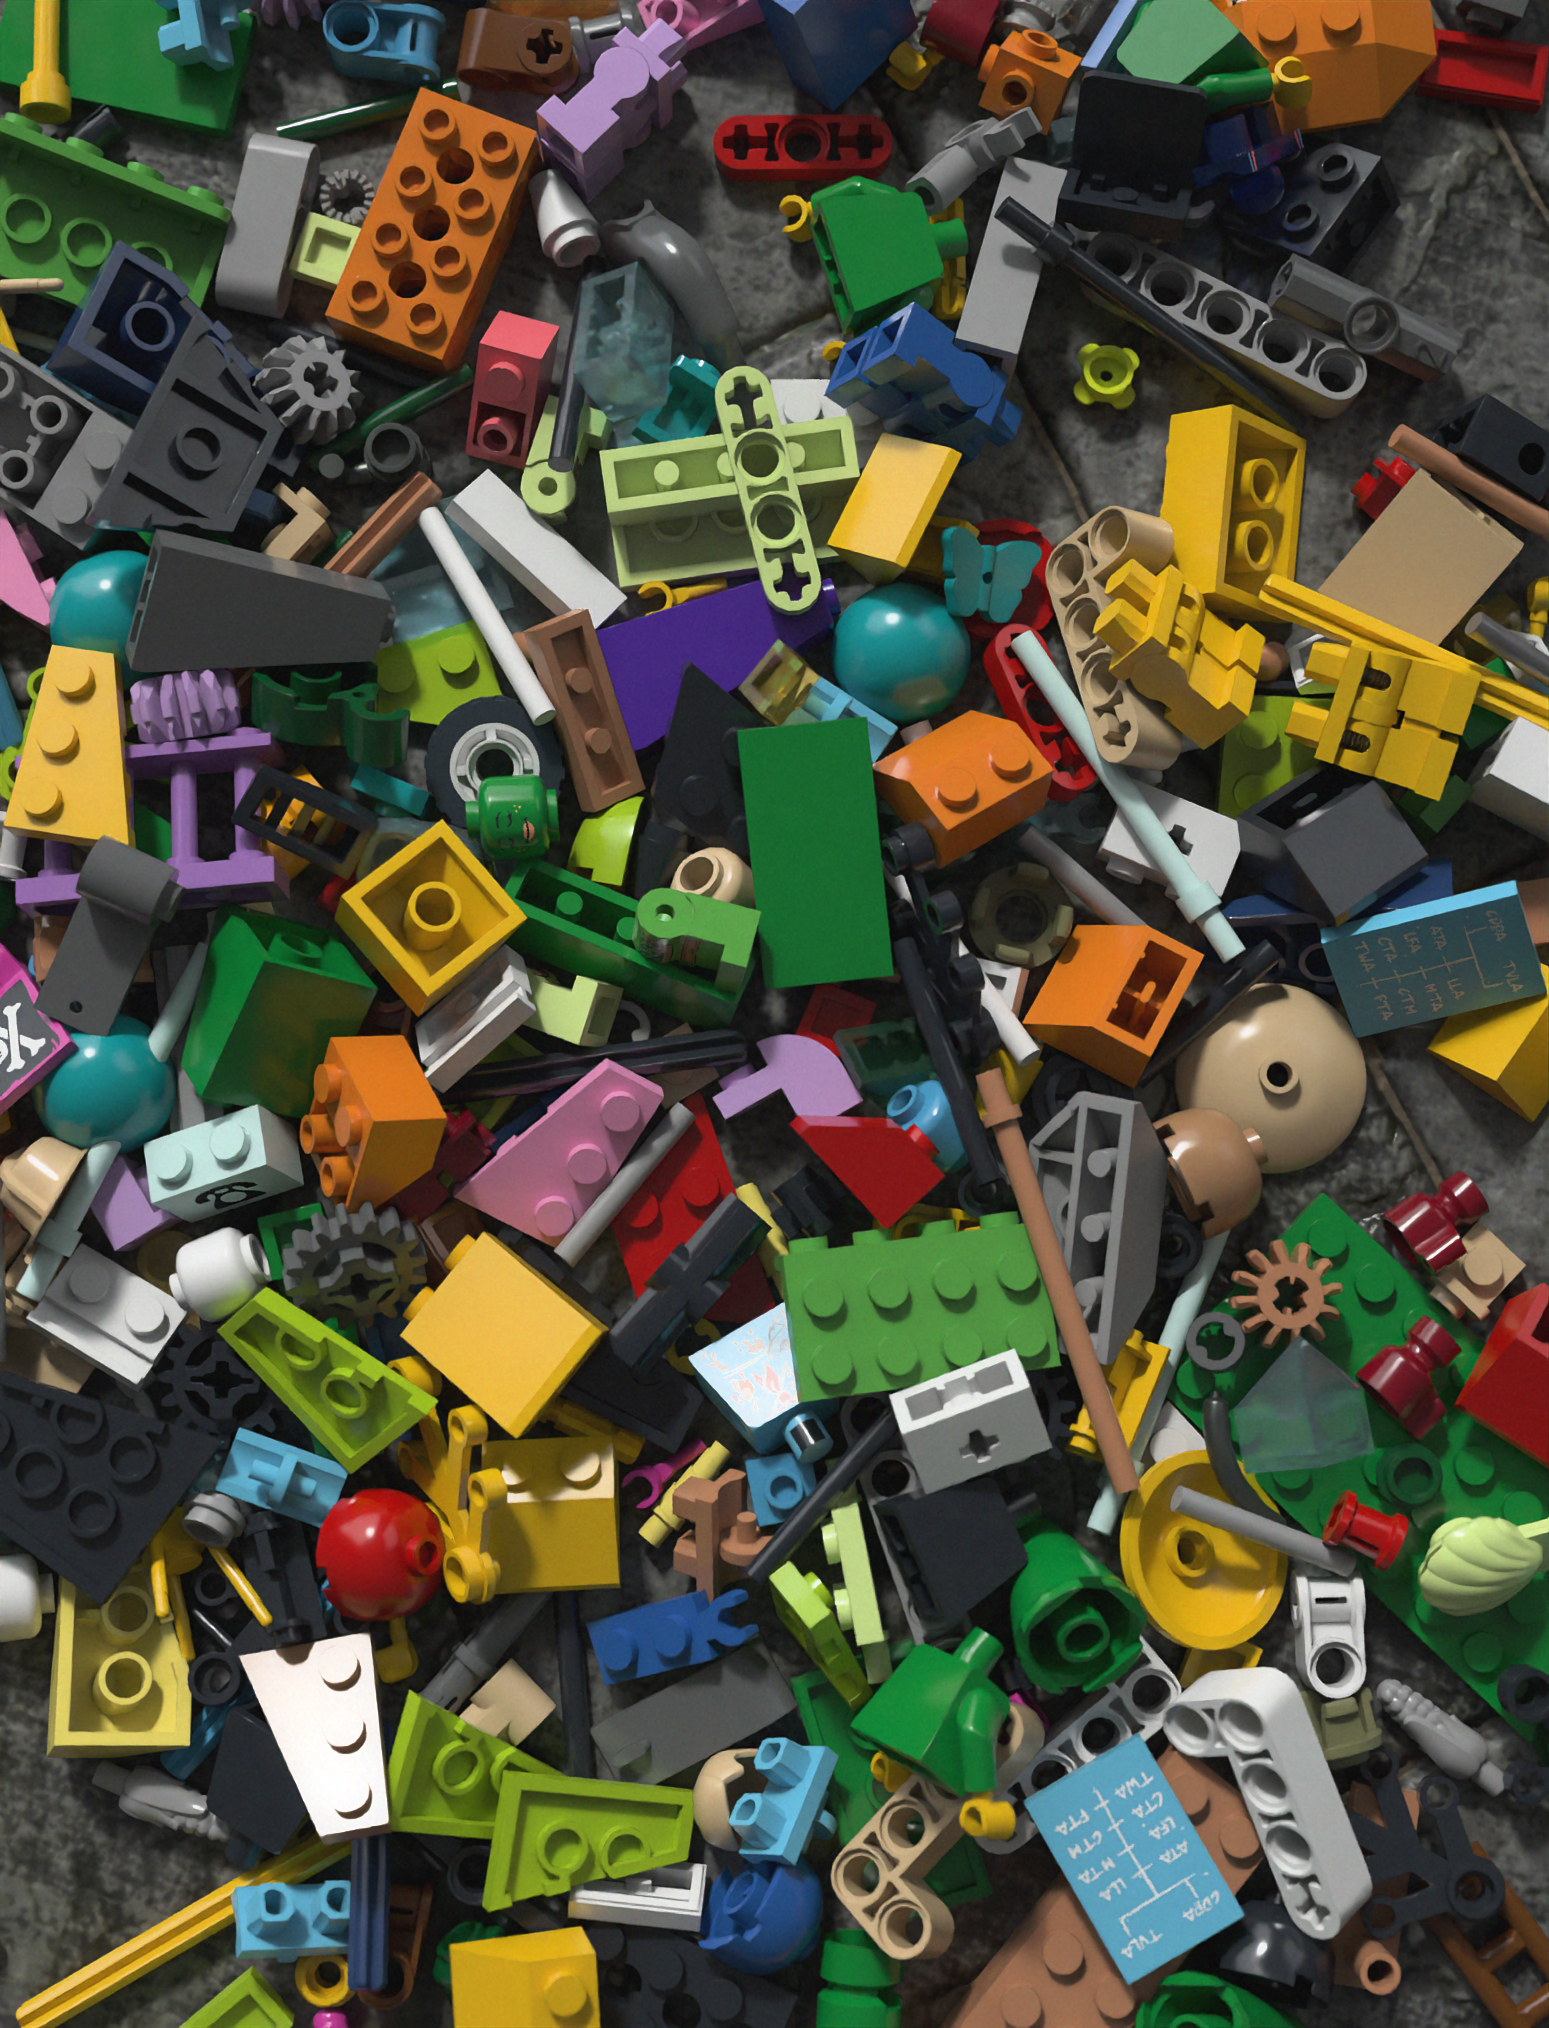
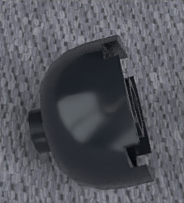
[1199,1890,1336,2010]

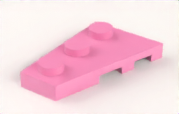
[453,1058,664,1248]

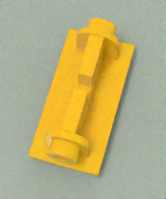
[1065,1328,1172,1464]

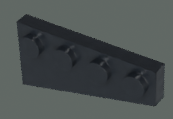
[497,1223,706,1454]

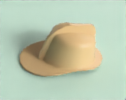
[0,1136,90,1255]

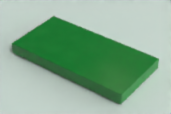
[0,0,258,139]
[737,716,894,989]
[790,1637,993,1934]

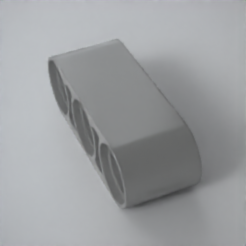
[215,132,320,319]

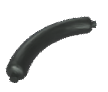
[1202,1391,1287,1526]

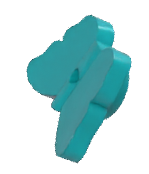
[940,527,1042,623]

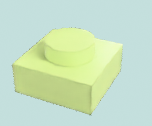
[288,211,361,291]

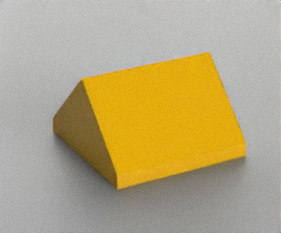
[827,432,962,587]
[1425,963,1549,1123]

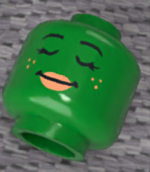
[465,774,560,861]

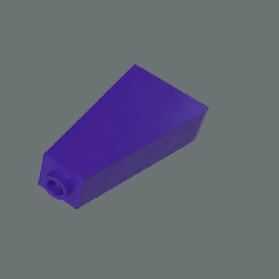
[596,569,841,763]

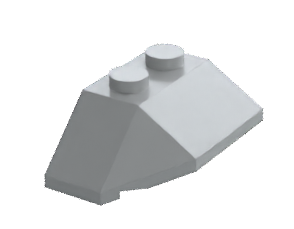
[1021,1091,1168,1365]

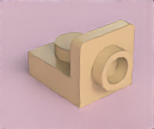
[260,481,336,565]
[1421,1220,1526,1321]

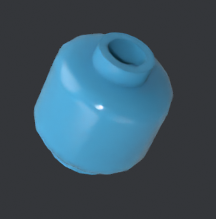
[886,1080,969,1174]

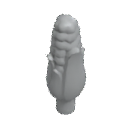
[1376,1679,1504,1797]
[92,1759,234,1842]

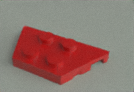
[611,1091,776,1324]

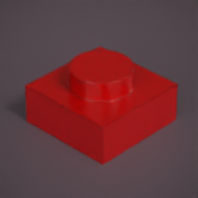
[795,983,878,1065]

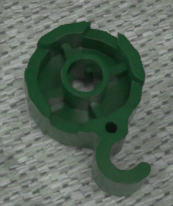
[249,661,410,767]

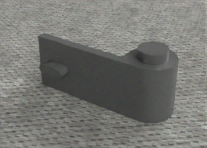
[33,834,185,1037]
[589,1634,798,1785]

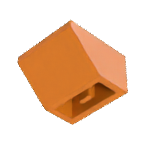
[1022,925,1204,1088]
[300,1035,448,1214]

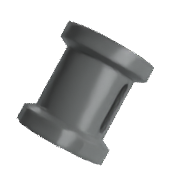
[568,4,637,74]

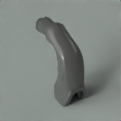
[598,199,749,387]

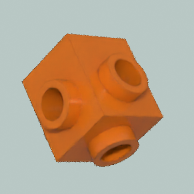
[977,28,1083,135]

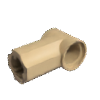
[459,1658,557,1747]

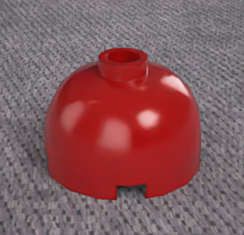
[316,1488,446,1622]

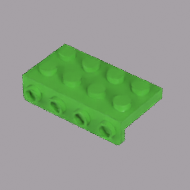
[0,113,232,310]
[773,1211,1061,1402]

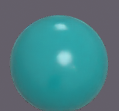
[49,549,169,692]
[830,582,971,725]
[31,1014,177,1156]

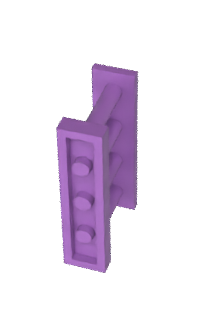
[15,728,290,920]

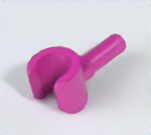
[621,1436,707,1508]

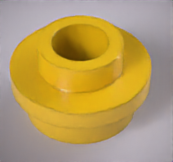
[295,1954,356,2008]

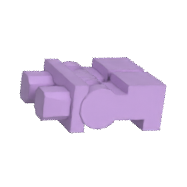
[536,18,687,204]

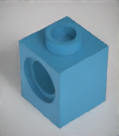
[745,1448,817,1527]

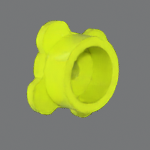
[1073,344,1139,409]

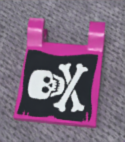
[0,940,78,1115]

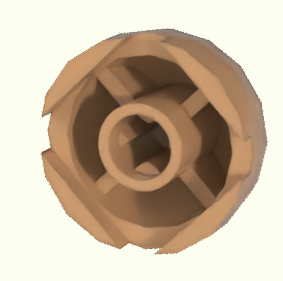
[1151,1108,1269,1240]

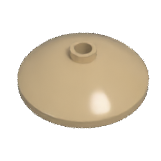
[1174,983,1367,1174]

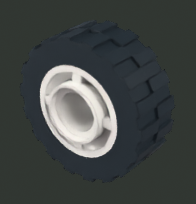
[424,695,566,829]

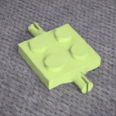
[821,1456,893,1684]

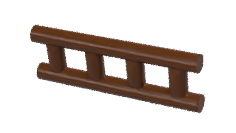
[1407,1841,1549,2028]

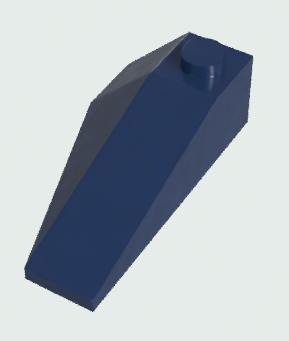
[46,240,310,481]
[1191,858,1453,997]

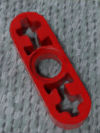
[713,115,893,181]
[983,624,1097,802]

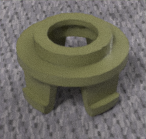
[967,862,1074,969]
[1300,1686,1384,1770]

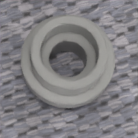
[181,1489,246,1548]

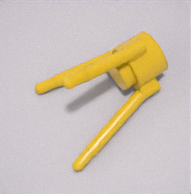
[148,1507,273,1663]

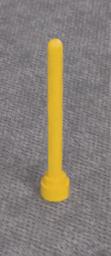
[20,0,71,125]

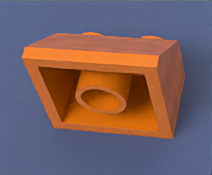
[872,710,1054,869]

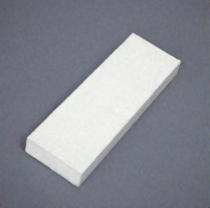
[445,469,628,632]

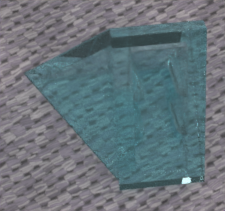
[1233,1335,1375,1474]

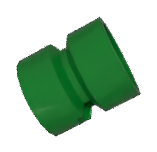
[816,1928,904,2028]

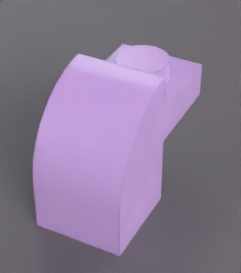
[712,1035,863,1123]

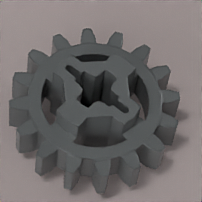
[282,1201,428,1330]

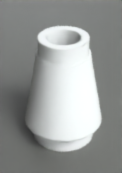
[528,169,601,267]

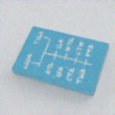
[1320,880,1547,1038]
[1023,1733,1245,1985]

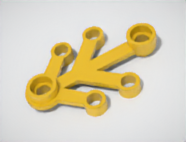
[387,1355,508,1605]

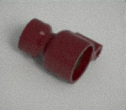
[1380,1171,1489,1275]
[1354,1315,1462,1443]

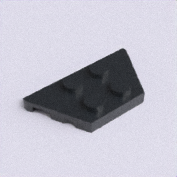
[85,314,284,540]
[650,659,768,870]

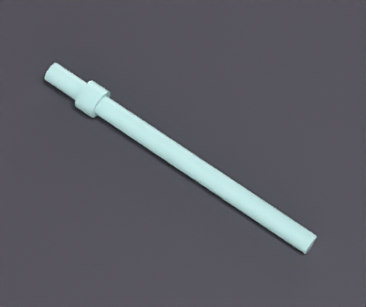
[1010,630,1246,963]
[16,942,208,1302]
[1086,1229,1231,1537]

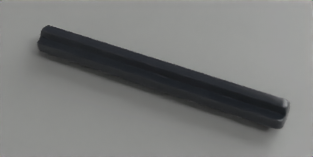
[429,1027,748,1106]

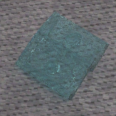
[358,494,515,645]

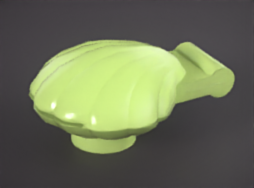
[1418,1516,1549,1616]

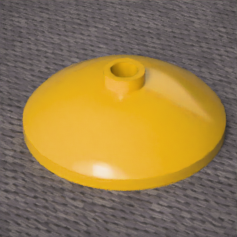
[1120,1450,1288,1650]

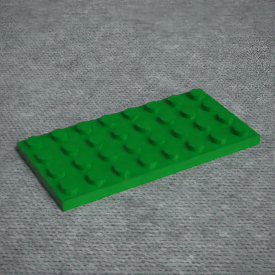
[1165,1193,1549,1743]

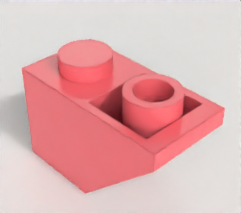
[465,311,560,470]

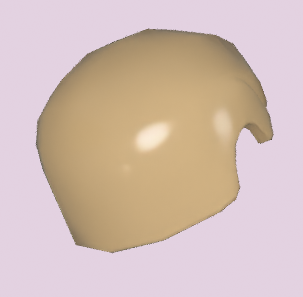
[693,1748,769,1851]

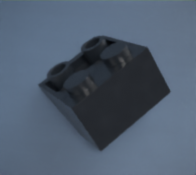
[1237,760,1429,928]

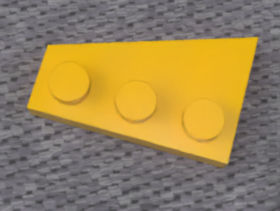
[3,645,136,849]

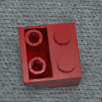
[1454,1283,1549,1469]

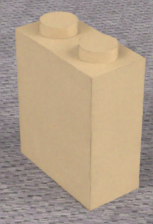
[1317,467,1524,646]

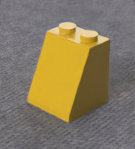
[400,1232,610,1439]

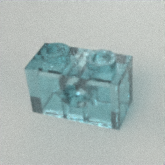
[573,262,674,423]

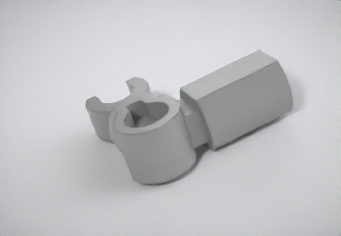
[905,107,1043,217]

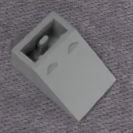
[0,343,134,554]

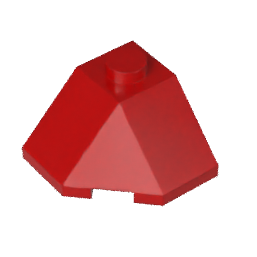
[790,1115,945,1230]

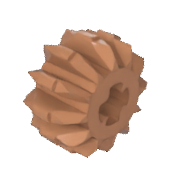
[1229,1240,1342,1352]

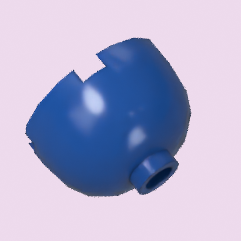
[698,1854,824,1976]

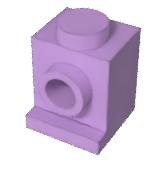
[90,1153,184,1252]

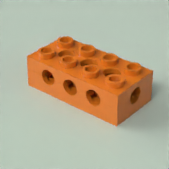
[325,87,543,376]

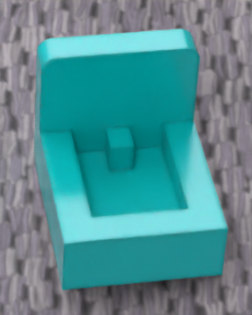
[631,355,728,444]
[348,759,436,828]

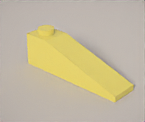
[47,1548,192,1758]

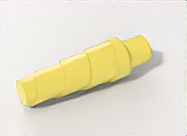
[735,1182,789,1299]
[638,1441,733,1549]

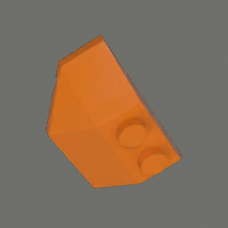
[1213,0,1437,141]

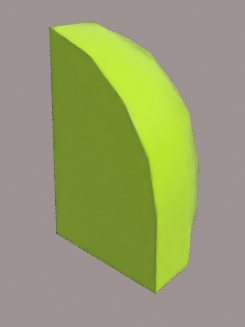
[566,796,645,894]

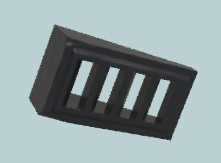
[231,763,379,880]

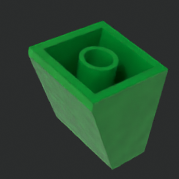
[181,901,378,1120]

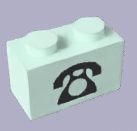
[143,1104,304,1223]

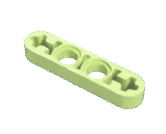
[715,366,821,615]

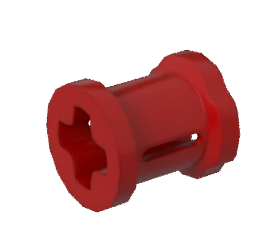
[1322,1490,1409,1571]

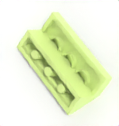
[599,415,860,593]

